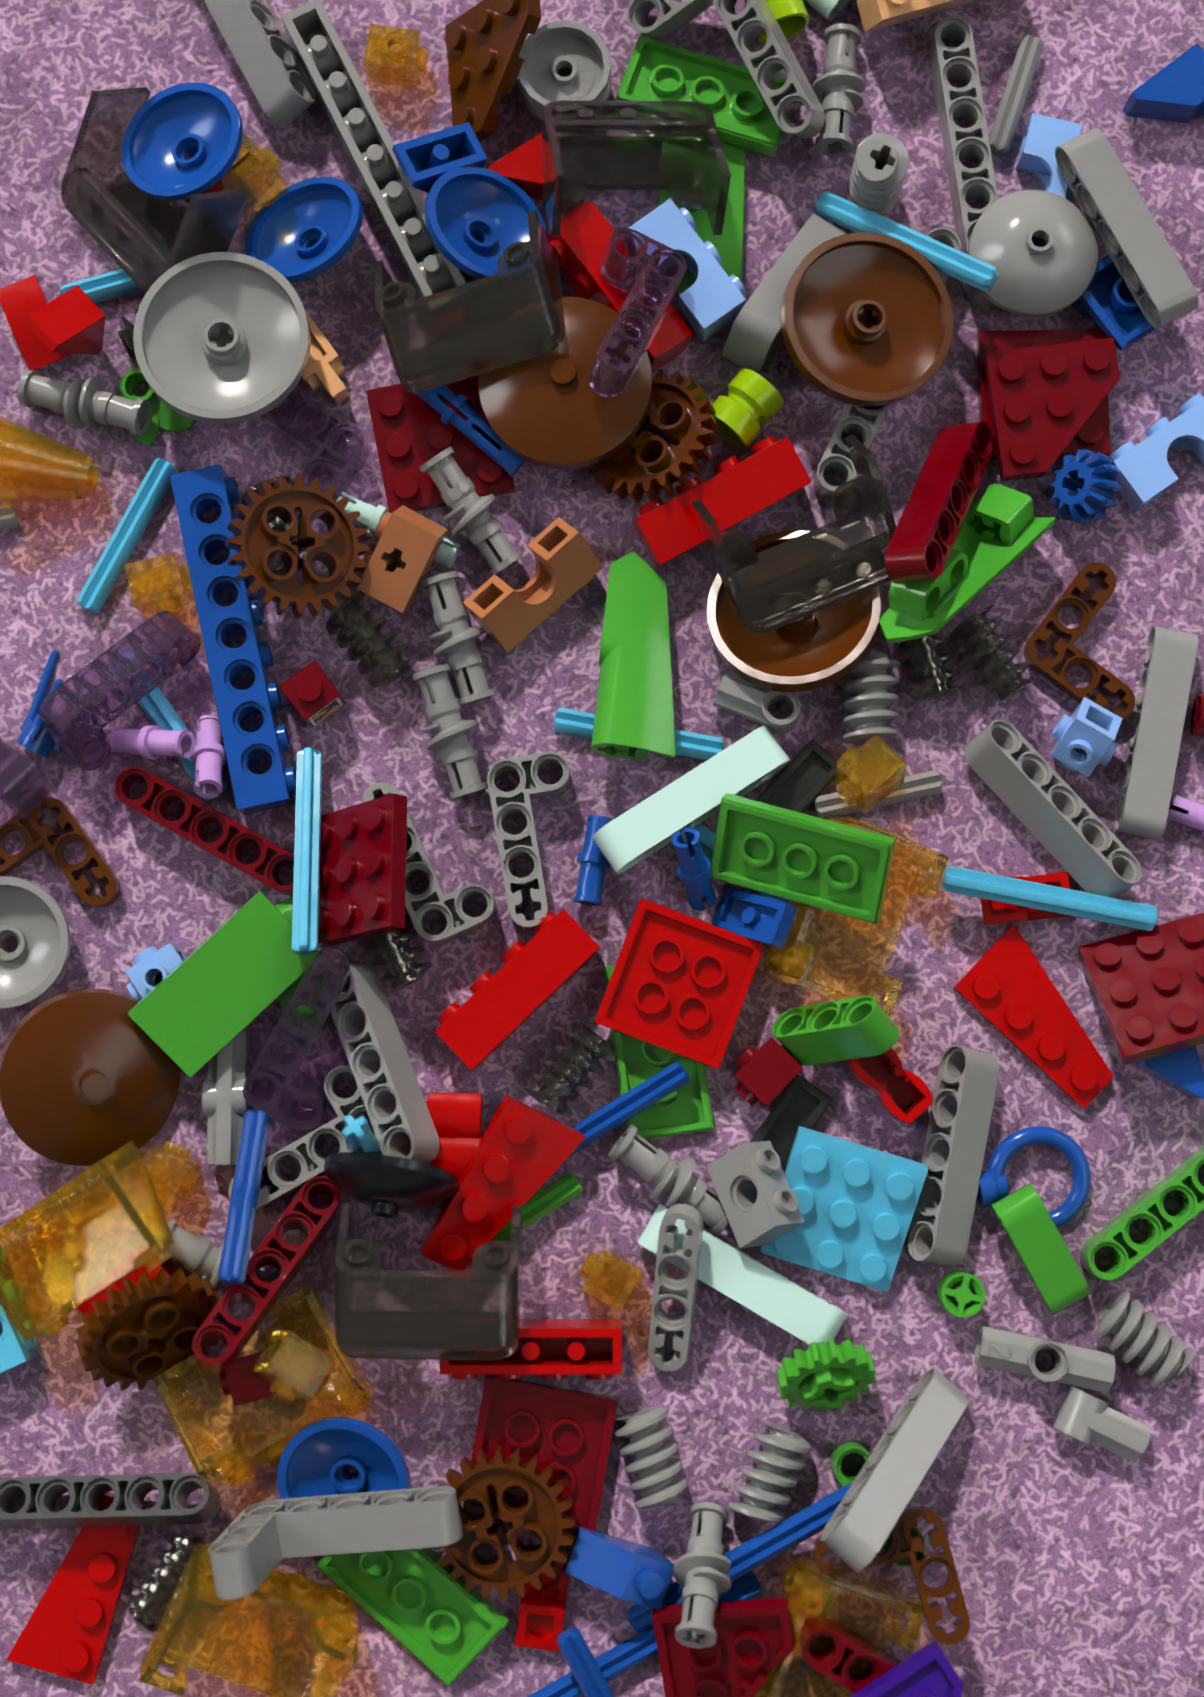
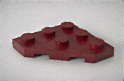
[983,337,1120,481]
[652,1597,796,1697]

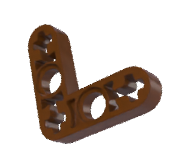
[1023,563,1135,720]
[0,797,120,907]
[813,1506,970,1645]

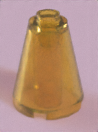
[0,416,100,501]

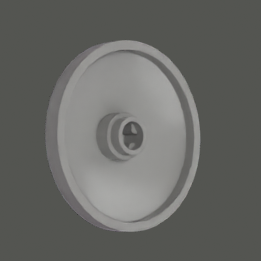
[133,252,310,425]

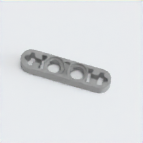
[648,1204,703,1371]

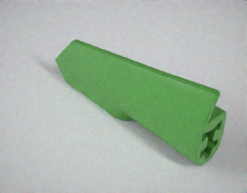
[879,484,1056,643]
[591,551,676,761]

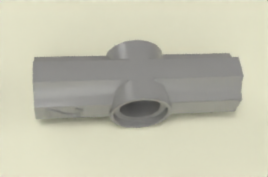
[202,1031,254,1165]
[974,1325,1116,1393]

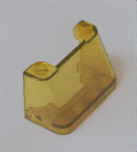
[0,1140,174,1342]

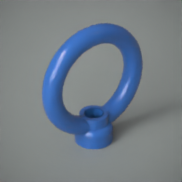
[977,1126,1091,1228]

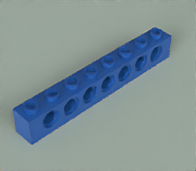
[170,464,296,815]

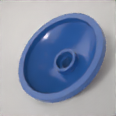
[121,82,243,201]
[425,166,547,283]
[245,177,363,283]
[277,1417,411,1499]

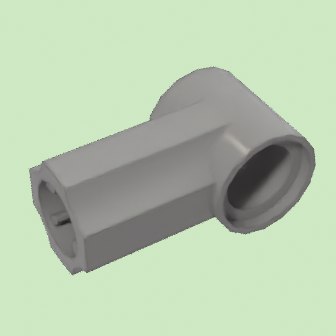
[713,669,801,735]
[1053,1385,1151,1463]

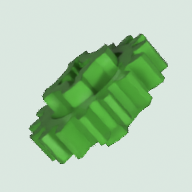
[776,1339,876,1412]

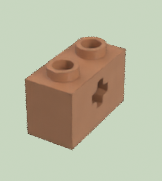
[357,505,449,613]

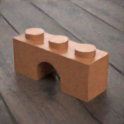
[463,517,603,653]

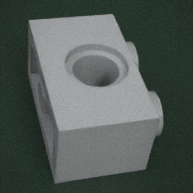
[706,1141,805,1249]

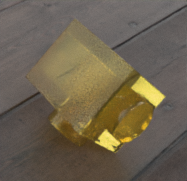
[363,24,429,88]
[224,133,288,213]
[124,552,193,616]
[836,734,906,814]
[129,1140,201,1212]
[578,1246,643,1312]
[252,1331,334,1402]

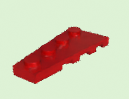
[953,924,1114,1109]
[420,1094,586,1274]
[6,1492,148,1685]

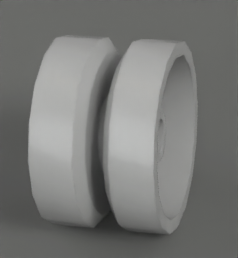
[518,20,611,135]

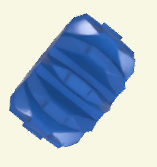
[1046,449,1124,525]

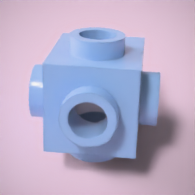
[1050,697,1123,777]
[125,942,187,1001]

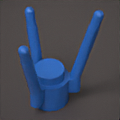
[16,650,110,758]

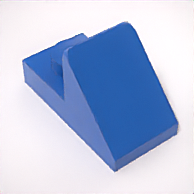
[712,887,798,950]

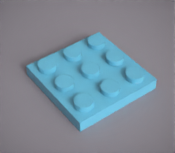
[760,1126,928,1292]

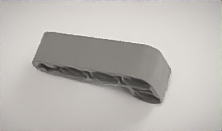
[722,213,846,375]
[487,752,570,930]
[362,782,496,944]
[228,1065,378,1209]

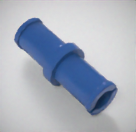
[573,815,614,906]
[672,828,717,911]

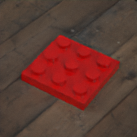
[594,898,765,1069]

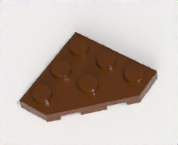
[445,0,541,142]

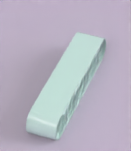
[592,726,791,874]
[637,1203,848,1345]

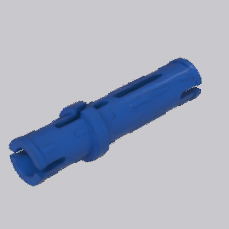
[413,371,526,477]

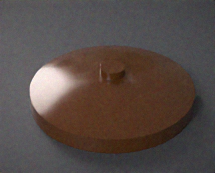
[781,232,954,407]
[478,297,652,469]
[707,530,882,692]
[0,989,180,1166]

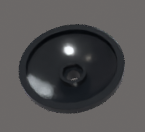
[324,1152,459,1219]

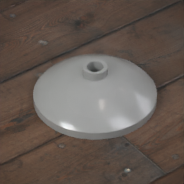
[968,190,1098,317]
[0,876,70,1009]

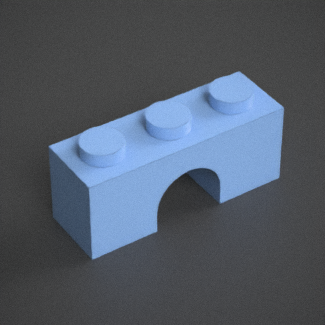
[1016,113,1082,247]
[629,198,747,343]
[1110,393,1204,513]

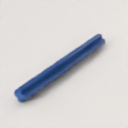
[627,1482,853,1633]
[527,1571,763,1697]

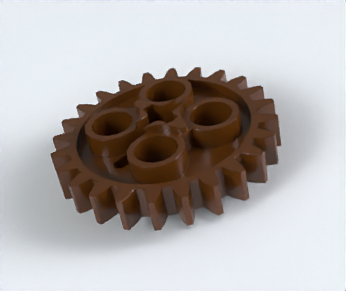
[587,369,718,503]
[225,474,370,618]
[76,1268,220,1390]
[431,1446,576,1601]

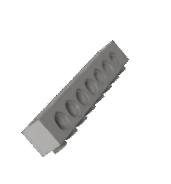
[281,0,473,320]

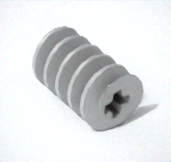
[848,133,909,215]
[843,651,900,744]
[1094,1288,1195,1388]
[615,1406,687,1509]
[728,1419,811,1523]

